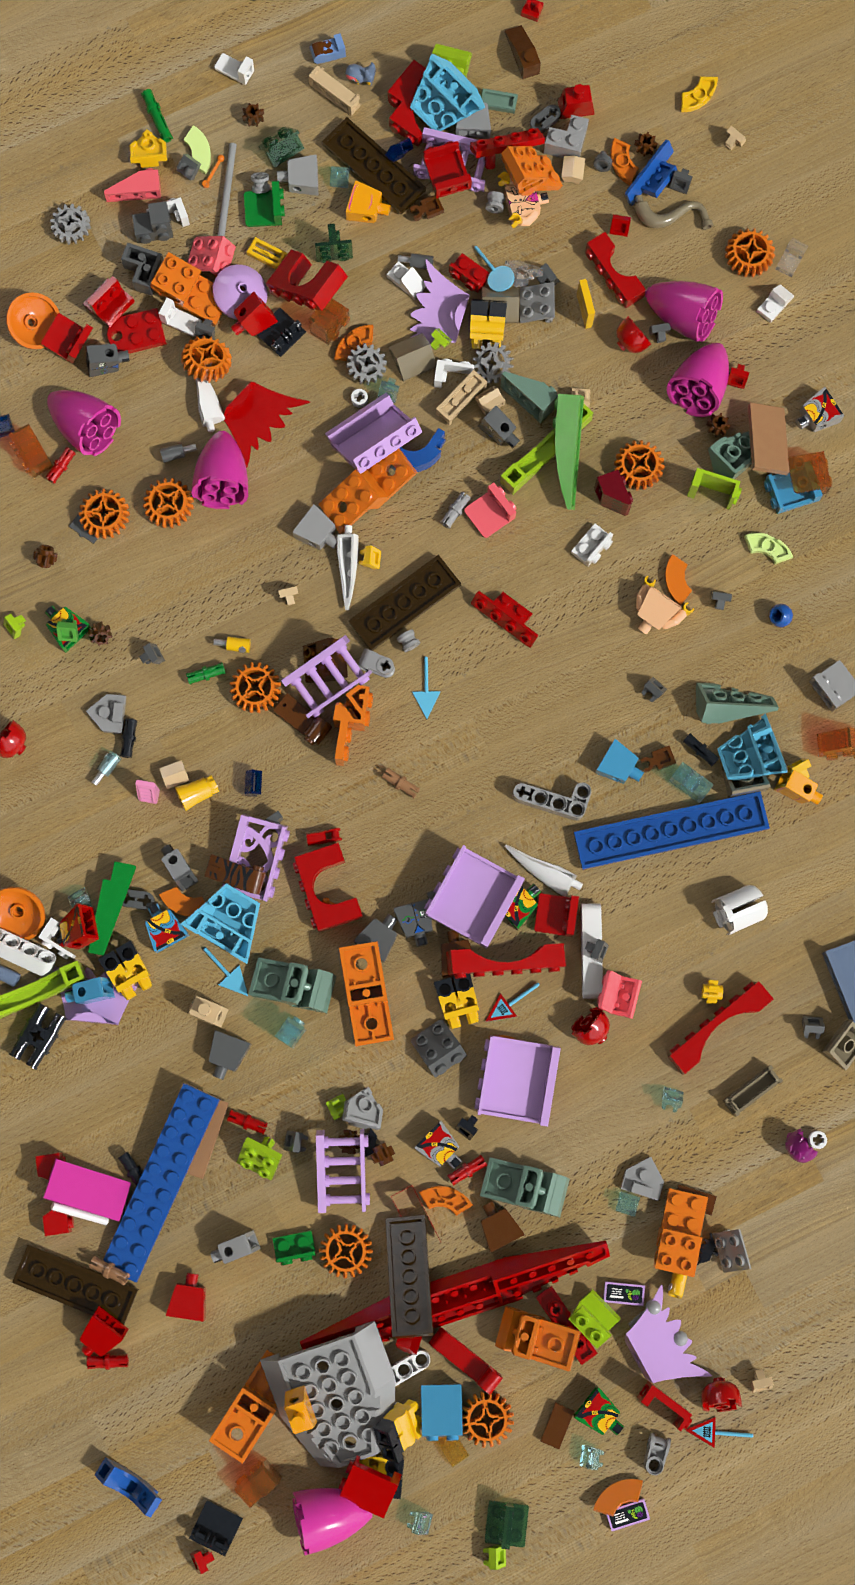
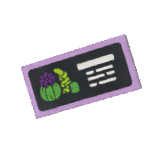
[603,1281,645,1306]
[607,1498,650,1531]

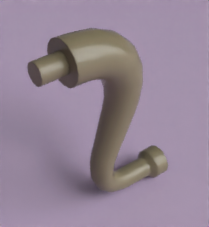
[634,195,713,230]

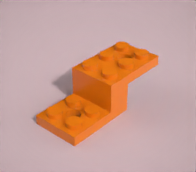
[318,448,418,534]
[339,941,394,1047]
[209,1349,278,1464]

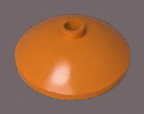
[6,292,59,350]
[0,887,45,941]

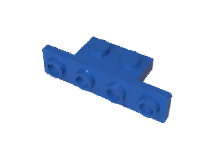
[625,139,678,206]

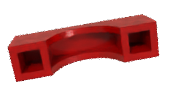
[585,232,646,308]
[35,1153,74,1236]

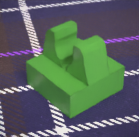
[56,619,78,642]

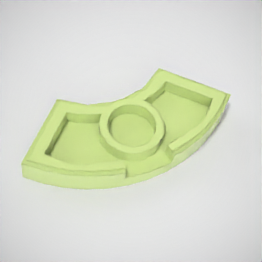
[184,125,211,174]
[744,533,793,564]

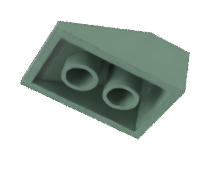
[500,371,558,424]

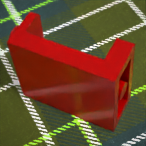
[423,141,472,199]
[637,1381,692,1432]
[338,1455,402,1519]

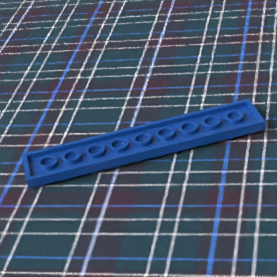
[573,791,770,870]
[103,1083,220,1283]

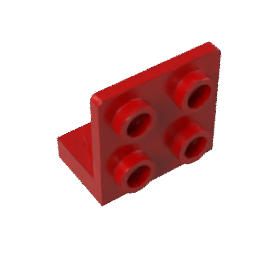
[41,313,93,364]
[534,893,579,937]

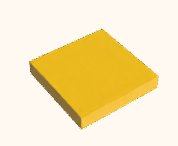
[577,279,595,329]

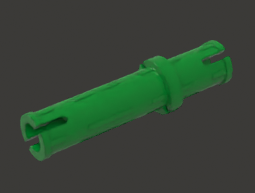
[141,89,173,143]

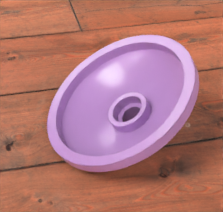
[213,264,268,320]

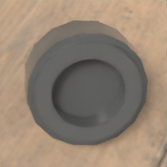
[593,151,612,172]

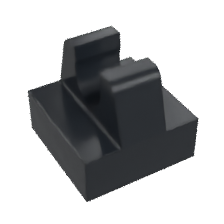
[454,1115,478,1140]

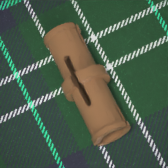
[382,768,420,799]
[89,1256,130,1285]

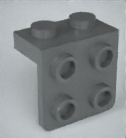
[411,1019,467,1078]

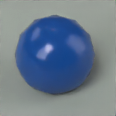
[769,604,793,628]

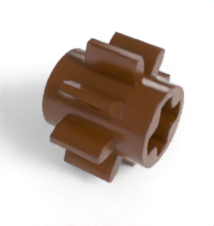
[242,103,264,127]
[634,132,658,157]
[706,413,731,437]
[33,545,58,568]
[88,621,113,646]
[338,1130,360,1154]
[370,1143,395,1167]

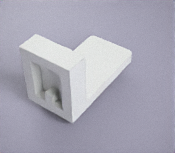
[214,53,254,85]
[146,197,190,227]
[158,298,202,337]
[434,359,474,388]
[39,918,76,959]

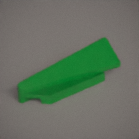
[88,862,136,955]

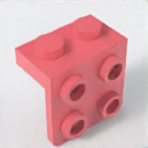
[187,236,236,277]
[464,483,517,538]
[597,970,642,1019]

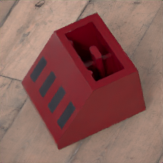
[594,470,633,516]

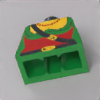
[45,606,92,653]
[505,883,541,930]
[573,1386,624,1436]

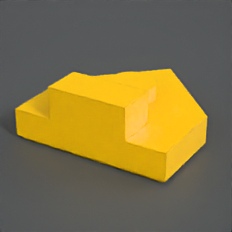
[129,130,167,168]

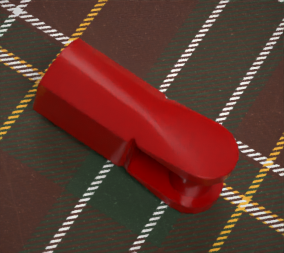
[306,828,342,846]

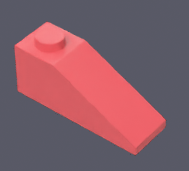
[104,168,161,202]

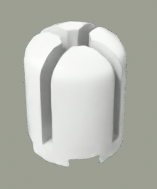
[712,885,768,935]

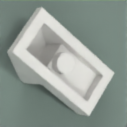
[387,261,426,300]
[756,284,794,323]

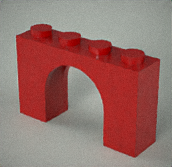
[266,249,348,311]
[293,843,363,932]

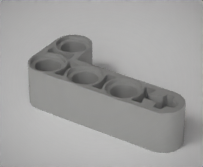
[512,783,591,821]

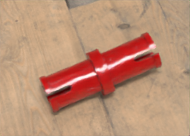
[45,447,76,484]
[227,1109,268,1135]
[447,1155,487,1186]
[87,1353,129,1370]

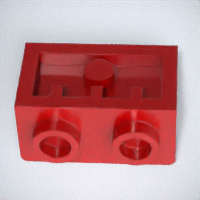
[449,253,490,293]

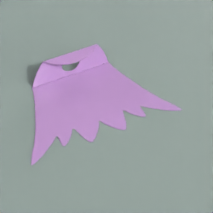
[410,260,470,343]
[53,965,139,1025]
[625,1285,712,1383]

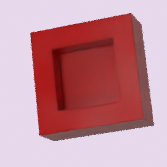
[521,0,544,22]
[610,214,631,237]
[727,364,750,389]
[190,1550,215,1574]

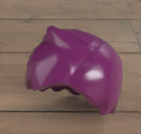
[785,1129,818,1163]

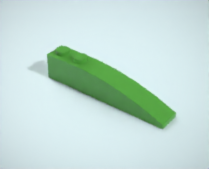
[553,394,584,510]

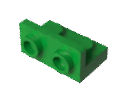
[272,1230,316,1266]

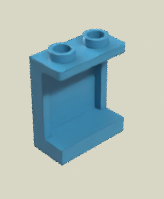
[764,461,823,514]
[421,1384,463,1441]

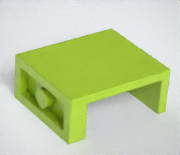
[687,468,742,510]
[569,1289,621,1349]

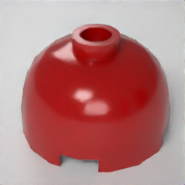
[616,316,651,353]
[0,720,26,758]
[571,1007,610,1046]
[701,1377,742,1412]

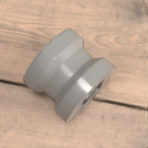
[251,172,270,194]
[485,191,505,213]
[397,629,421,652]

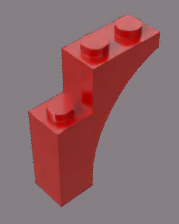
[388,60,426,147]

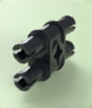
[9,1003,67,1070]

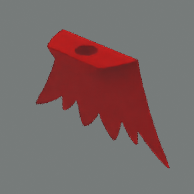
[224,382,310,468]

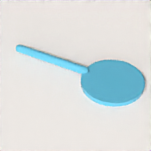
[474,246,515,292]

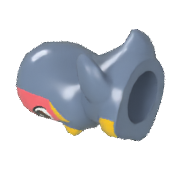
[345,62,376,86]

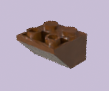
[303,638,348,683]

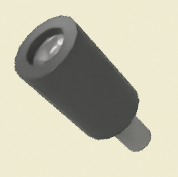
[398,253,434,269]
[160,443,197,463]

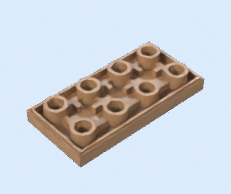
[748,402,790,475]
[187,1100,229,1179]

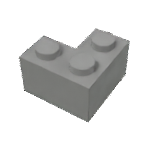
[544,115,589,158]

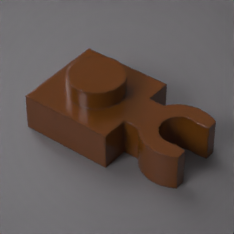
[410,195,444,221]
[640,746,676,773]

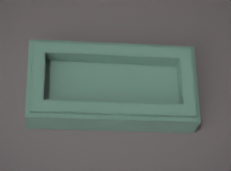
[481,88,518,114]

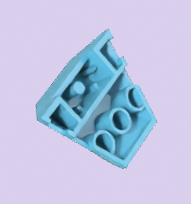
[410,54,485,131]
[717,713,788,780]
[181,884,260,964]

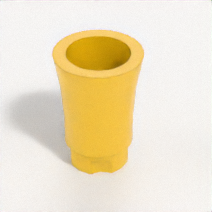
[174,775,219,811]

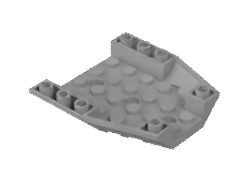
[260,1320,395,1468]

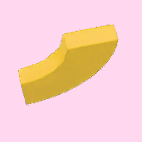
[681,77,718,113]

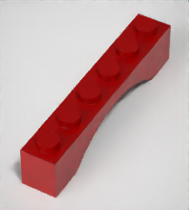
[446,943,566,979]
[668,981,774,1075]

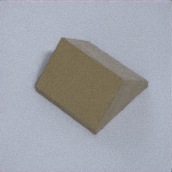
[482,287,519,323]
[388,333,437,381]
[722,769,770,798]
[821,1020,855,1070]

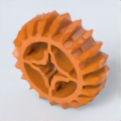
[725,227,775,278]
[181,335,232,383]
[614,440,665,491]
[143,478,194,529]
[78,488,130,540]
[230,662,281,713]
[319,1223,373,1278]
[462,1391,514,1448]

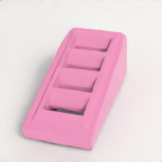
[135,780,160,804]

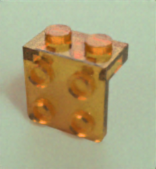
[788,451,832,494]

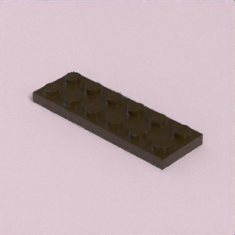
[322,117,426,215]
[348,554,461,651]
[386,1215,434,1339]
[12,1244,139,1325]

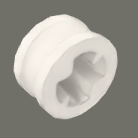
[351,389,368,408]
[808,1131,827,1149]

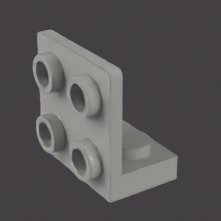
[809,660,855,712]

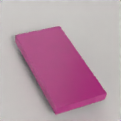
[43,1159,131,1222]

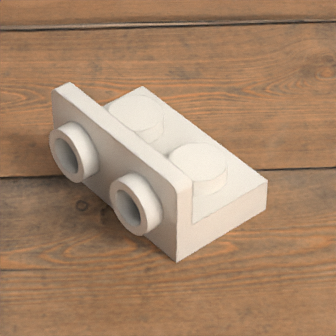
[571,524,613,567]

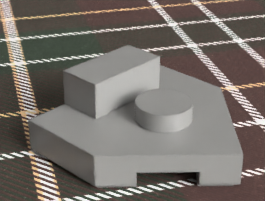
[86,694,127,734]
[342,1087,383,1130]
[620,1157,664,1201]

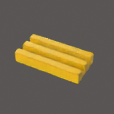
[246,237,287,269]

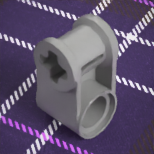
[358,649,395,678]
[643,1433,671,1475]

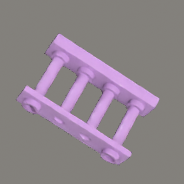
[413,127,485,192]
[281,635,372,718]
[316,1129,370,1213]

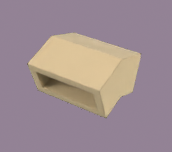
[561,156,585,184]
[475,386,505,416]
[159,760,190,789]

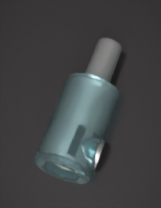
[92,750,121,786]

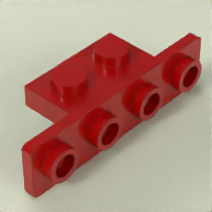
[471,591,538,648]

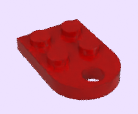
[107,308,167,354]

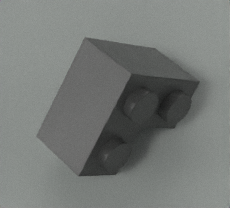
[132,201,174,244]
[121,242,164,296]

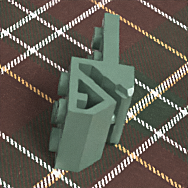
[248,957,337,1014]
[480,1157,570,1218]

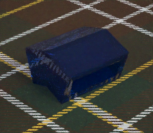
[385,138,414,162]
[0,414,16,438]
[245,769,262,797]

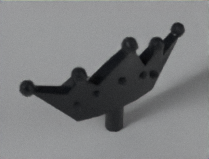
[364,1128,380,1157]
[697,1233,719,1265]

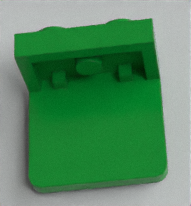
[244,181,285,227]

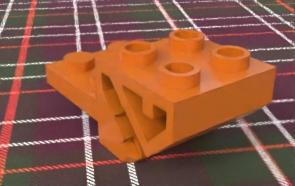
[501,146,563,196]
[150,252,223,327]
[333,685,373,766]
[654,1188,708,1277]
[495,1306,581,1371]

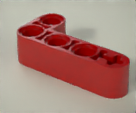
[429,1327,503,1395]

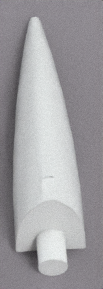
[196,378,225,432]
[337,525,359,610]
[505,844,583,897]

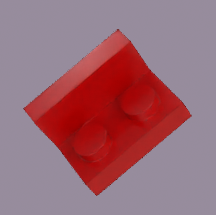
[83,276,135,327]

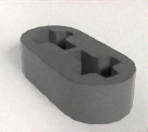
[530,105,561,133]
[122,890,155,910]

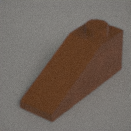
[505,25,541,79]

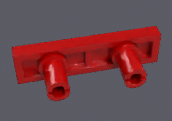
[470,128,545,170]
[535,1286,598,1365]

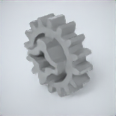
[50,204,91,245]
[473,342,514,383]
[346,343,387,385]

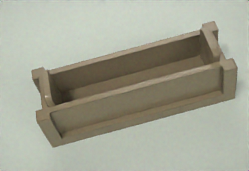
[723,1065,783,1117]

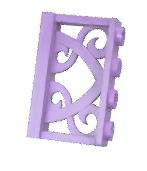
[222,814,290,902]

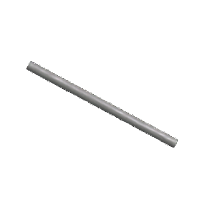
[217,143,237,237]

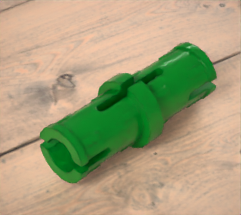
[186,662,226,685]

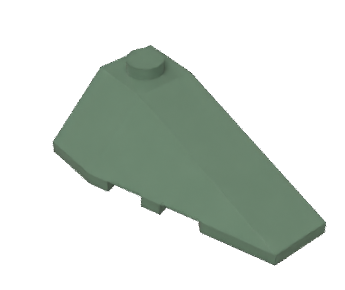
[708,431,752,479]
[696,683,779,724]

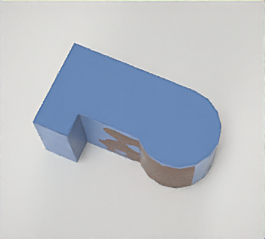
[309,33,346,64]

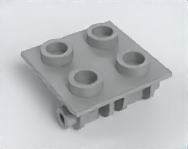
[520,282,555,323]
[713,1229,751,1273]

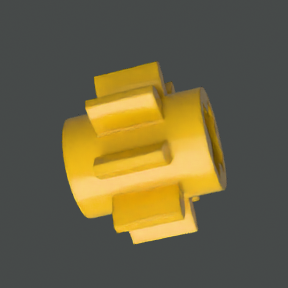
[702,980,723,1004]

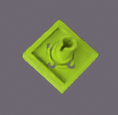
[236,1137,283,1180]

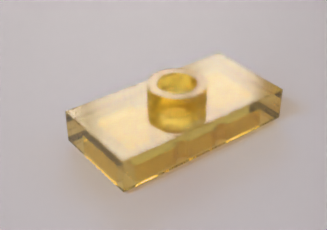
[436,1437,469,1467]

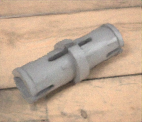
[440,492,471,529]

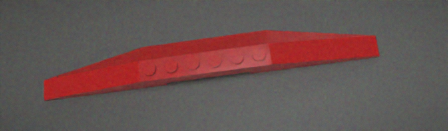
[300,1240,610,1350]

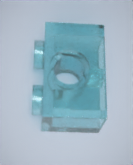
[669,762,714,803]
[275,1016,306,1049]

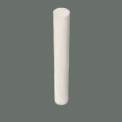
[51,1202,109,1225]

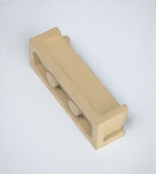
[309,65,360,116]
[436,370,487,426]

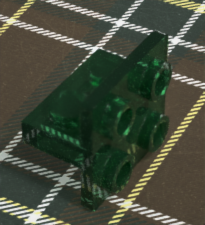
[259,126,305,168]
[315,224,353,263]
[484,1500,529,1550]

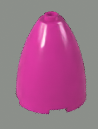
[645,281,723,342]
[667,343,729,417]
[47,390,121,456]
[192,431,248,509]
[292,1488,373,1556]

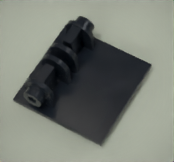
[257,308,306,357]
[189,1500,243,1557]

